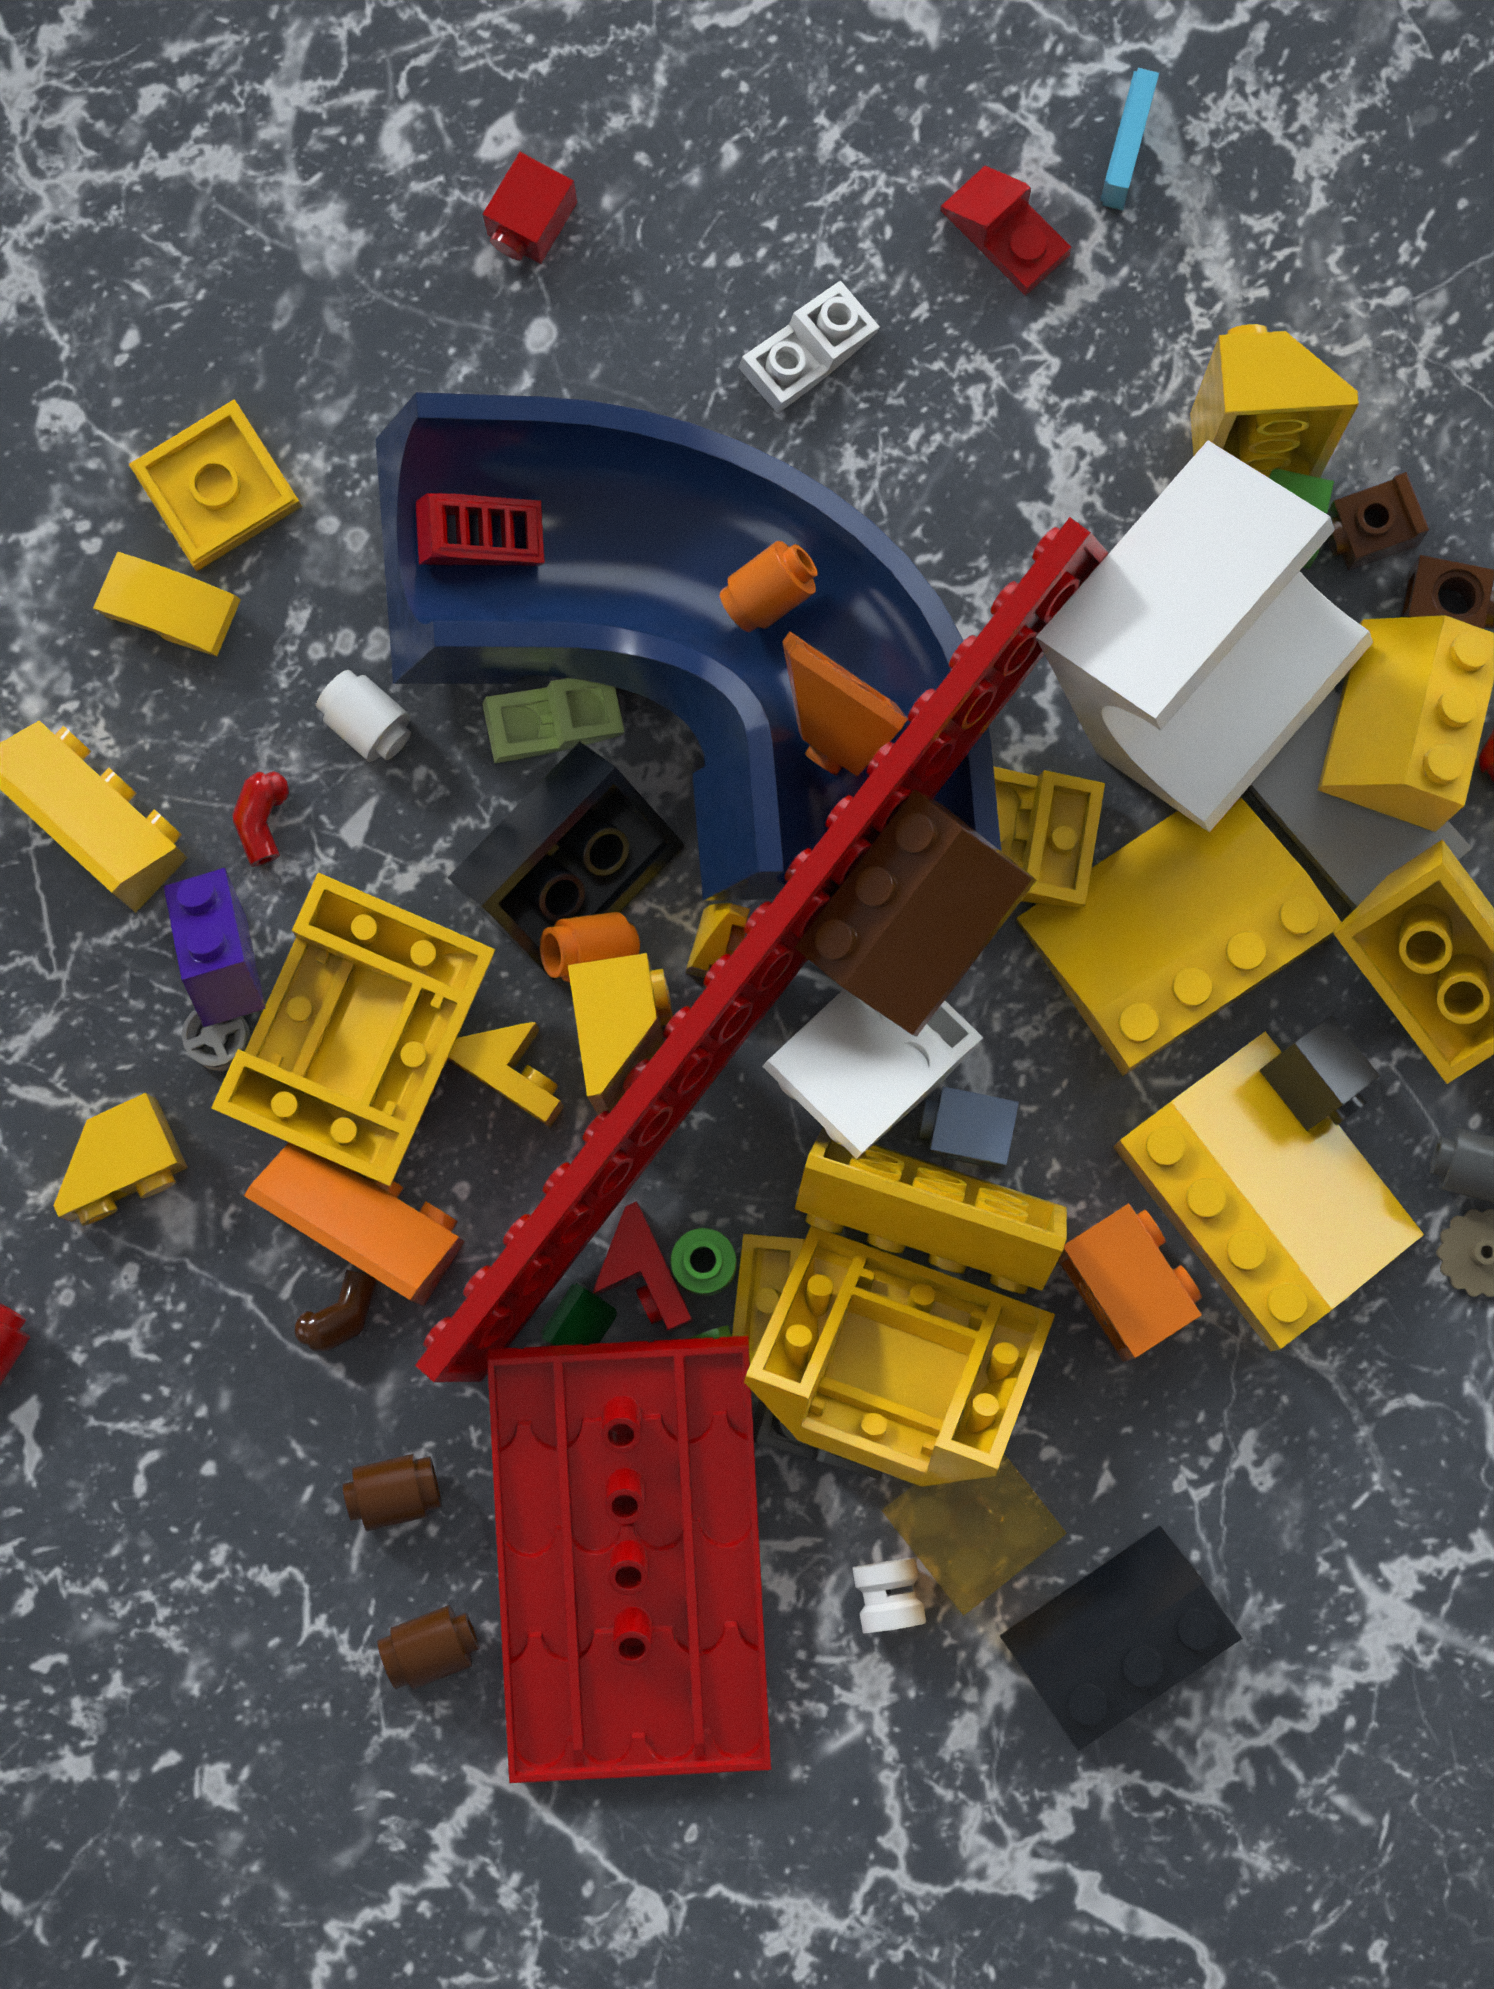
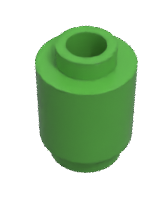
[671,1228,737,1296]

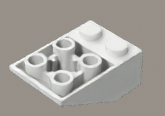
[762,989,983,1159]

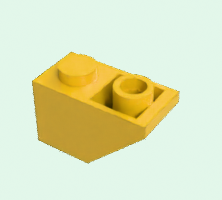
[53,1093,188,1226]

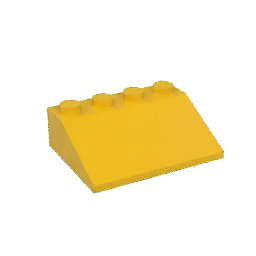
[1016,796,1341,1076]
[1113,1031,1424,1352]
[795,1127,1067,1294]

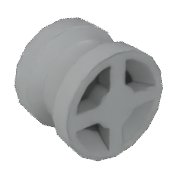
[181,1010,252,1072]

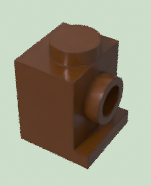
[1326,472,1429,571]

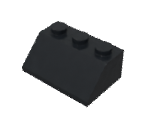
[447,741,685,981]
[999,1526,1243,1751]

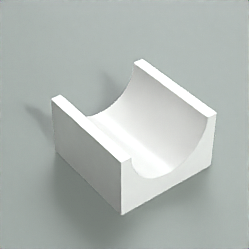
[1036,440,1373,832]

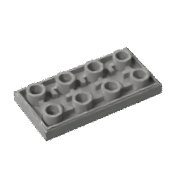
[1248,689,1472,910]

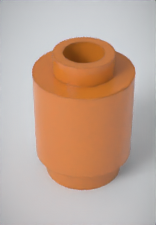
[720,541,818,632]
[540,912,640,983]

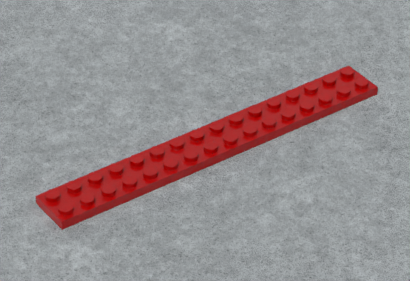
[415,517,1109,1382]

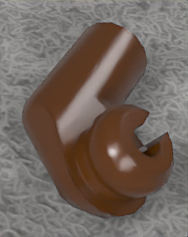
[294,1270,377,1351]

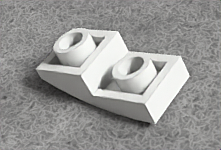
[738,281,880,414]

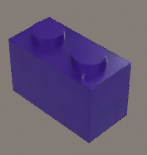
[164,868,266,1027]

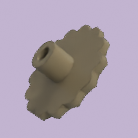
[1436,1209,1494,1297]

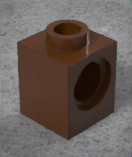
[1401,555,1494,629]

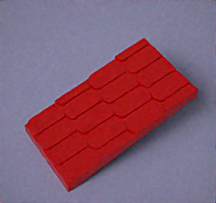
[487,1336,771,1783]

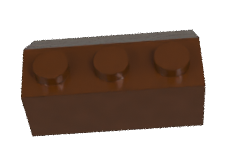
[794,789,1037,1037]

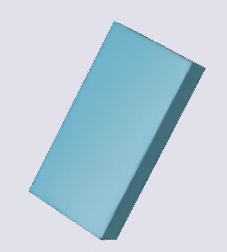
[1100,68,1159,211]

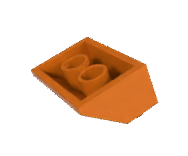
[244,1143,465,1306]

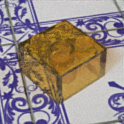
[880,1454,1067,1616]

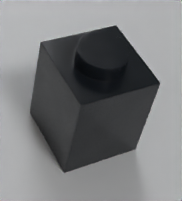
[1259,1015,1380,1131]

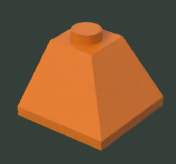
[782,631,908,776]

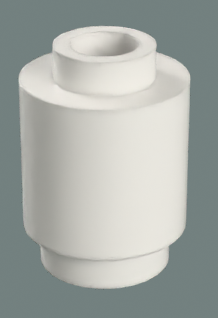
[316,670,411,762]

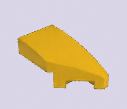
[686,903,751,978]

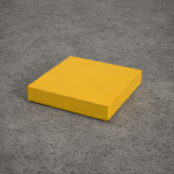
[129,399,302,572]

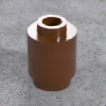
[343,1454,442,1532]
[377,1605,480,1690]

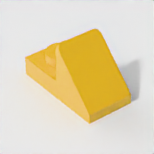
[447,1022,564,1128]

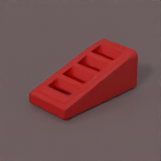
[416,493,545,566]

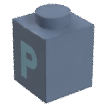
[919,1086,1019,1170]

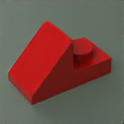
[940,165,1072,296]
[593,1201,693,1332]

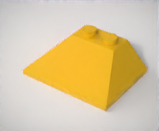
[211,872,496,1187]
[744,1225,1055,1487]

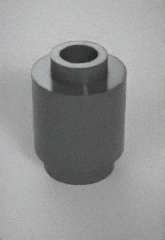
[1430,1127,1494,1203]

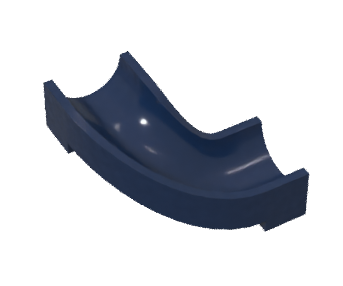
[375,392,1001,901]

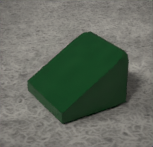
[540,1283,617,1346]

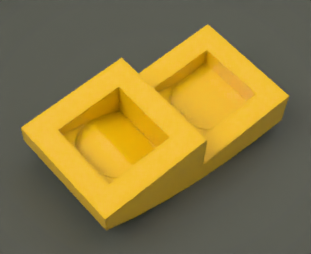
[93,551,241,656]

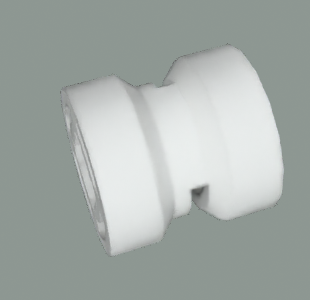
[852,1557,926,1633]

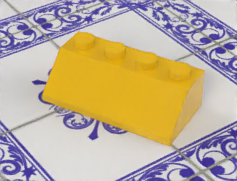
[1190,324,1359,478]

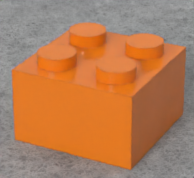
[1058,1203,1202,1362]

